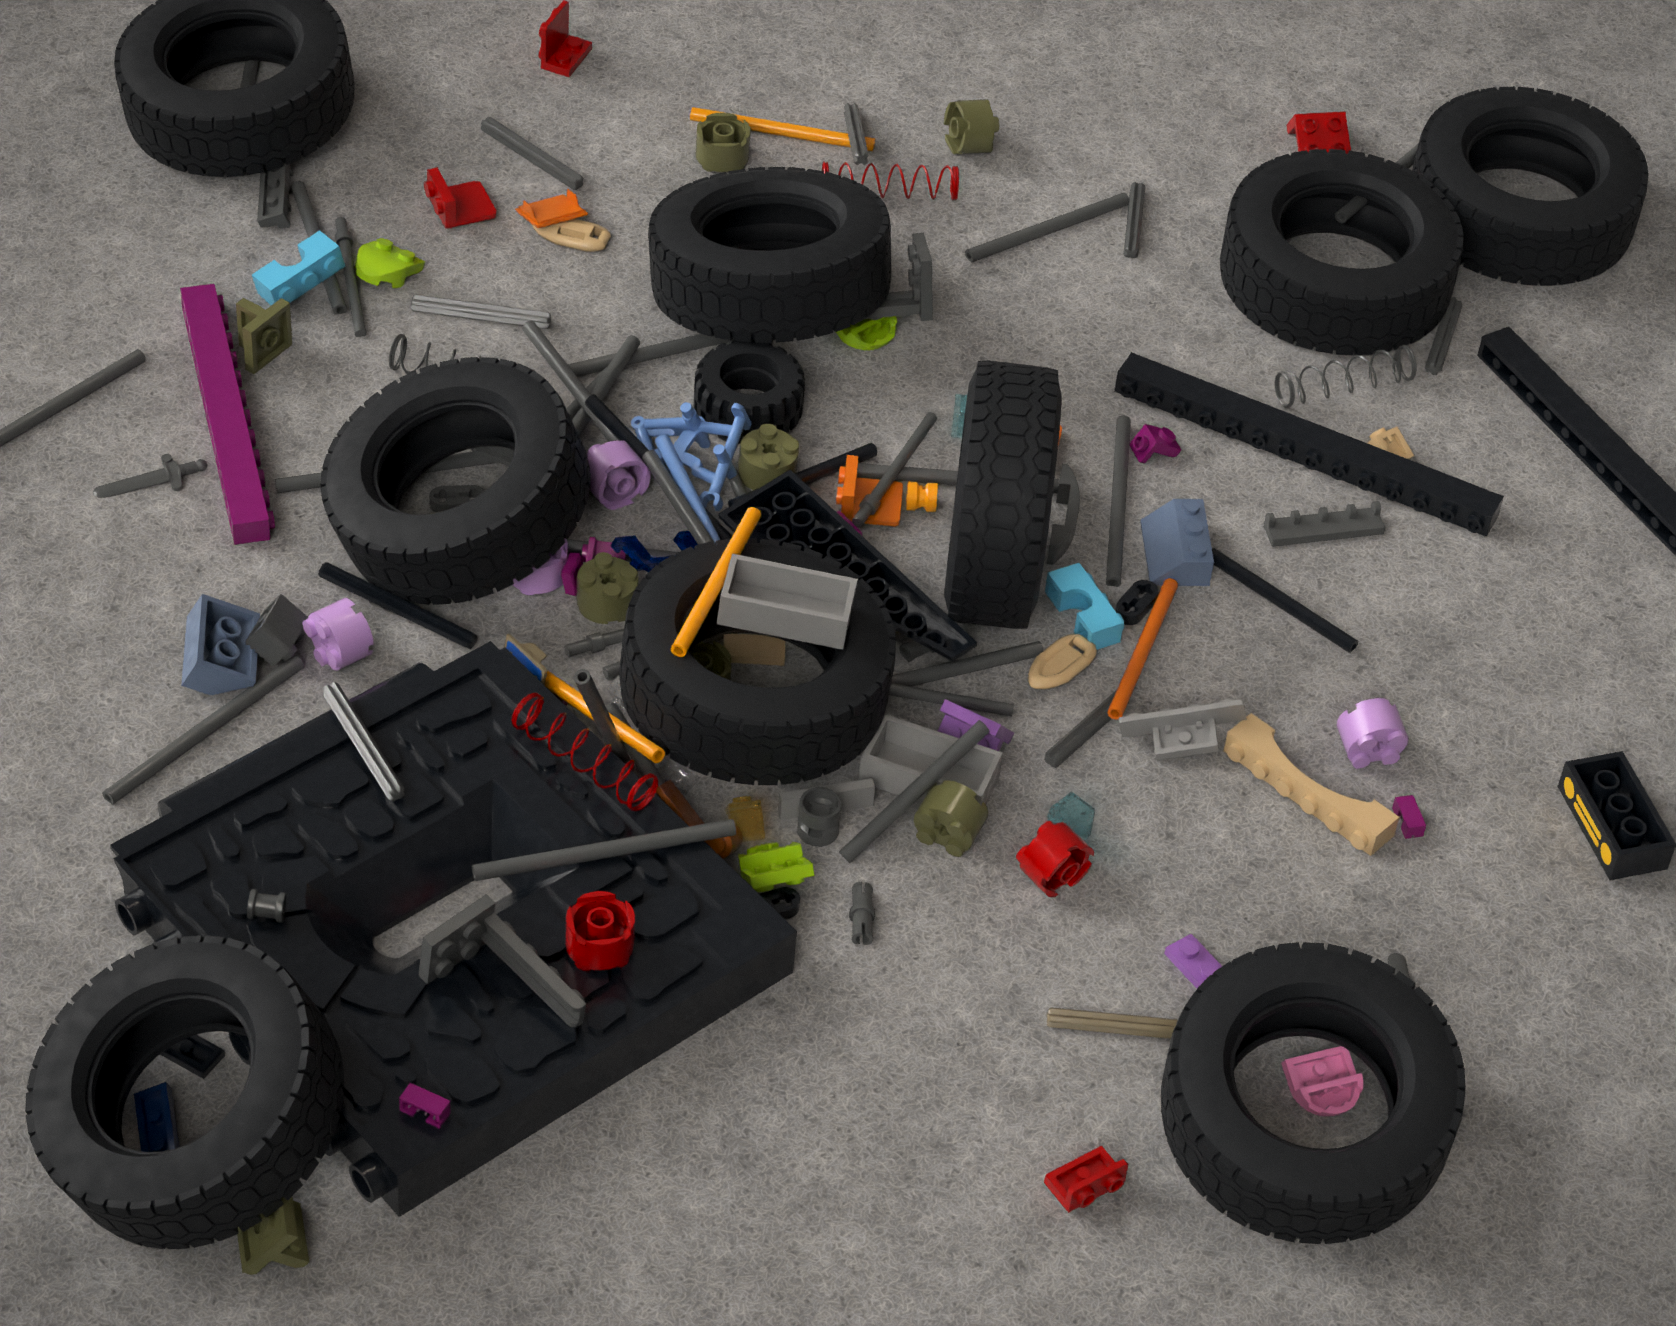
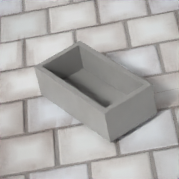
[717,554,858,650]
[859,714,1003,805]

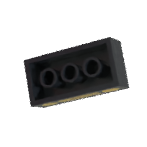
[1557,751,1676,880]

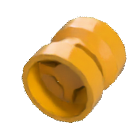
[906,481,938,512]

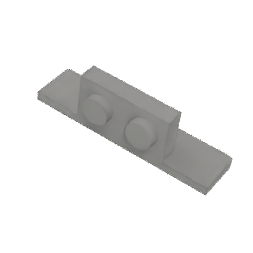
[1118,699,1247,760]

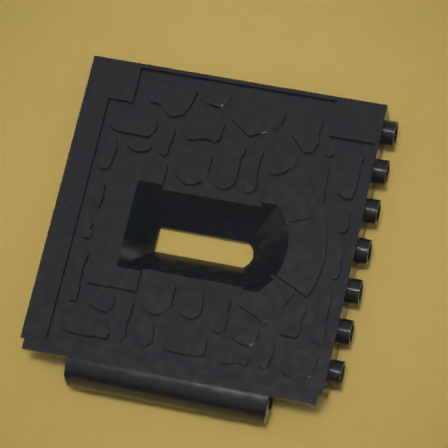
[110,641,797,1217]

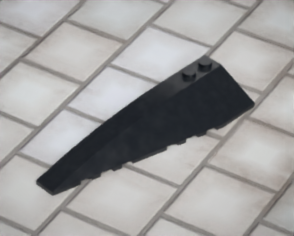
[718,470,977,662]

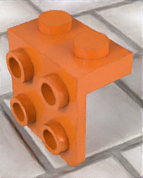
[836,455,903,527]

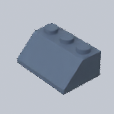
[1140,499,1214,586]
[181,594,260,695]

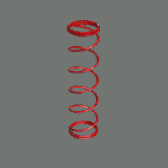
[822,162,959,201]
[512,692,658,811]

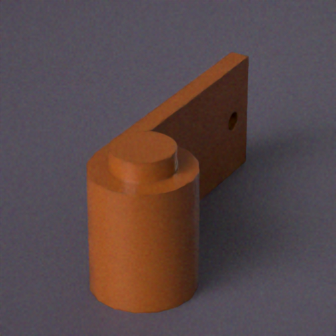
[656,779,743,859]

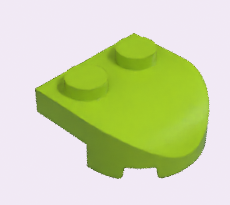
[355,238,425,288]
[836,316,897,350]
[738,842,815,892]

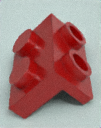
[1044,1146,1129,1213]

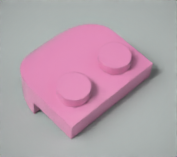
[1281,1046,1363,1116]

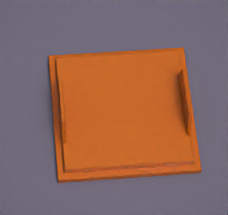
[515,189,588,228]

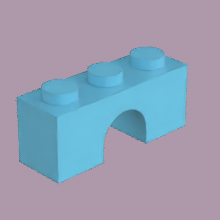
[252,230,346,305]
[1045,563,1124,650]

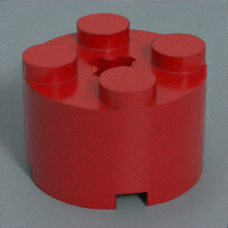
[1016,820,1094,897]
[566,891,635,971]

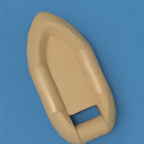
[532,219,611,252]
[1028,634,1097,689]

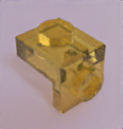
[725,796,765,842]

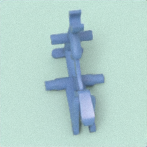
[631,402,752,511]

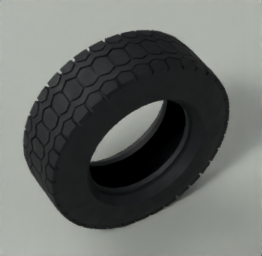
[114,0,355,177]
[1412,86,1648,286]
[1220,149,1463,355]
[648,167,891,343]
[320,357,591,605]
[944,360,1062,629]
[619,538,896,785]
[25,935,344,1249]
[1161,942,1466,1244]

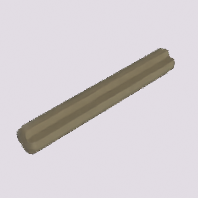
[1047,1007,1178,1039]

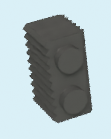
[245,594,308,666]

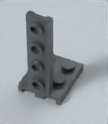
[865,233,933,321]
[419,894,586,1027]

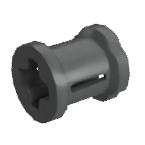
[247,889,287,923]

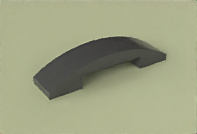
[1047,463,1080,565]

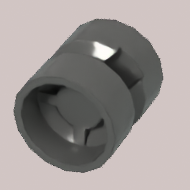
[797,787,841,847]

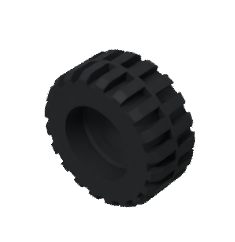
[693,340,805,444]

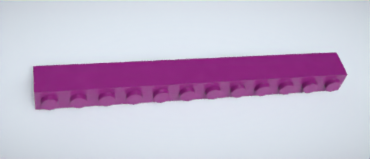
[180,284,275,545]

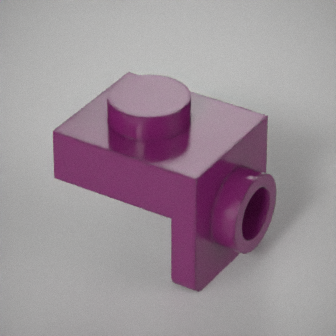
[1129,424,1181,463]

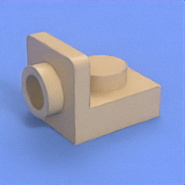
[1367,426,1414,460]

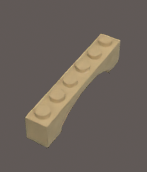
[1224,713,1399,856]

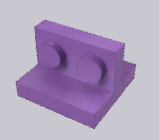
[938,699,1014,751]

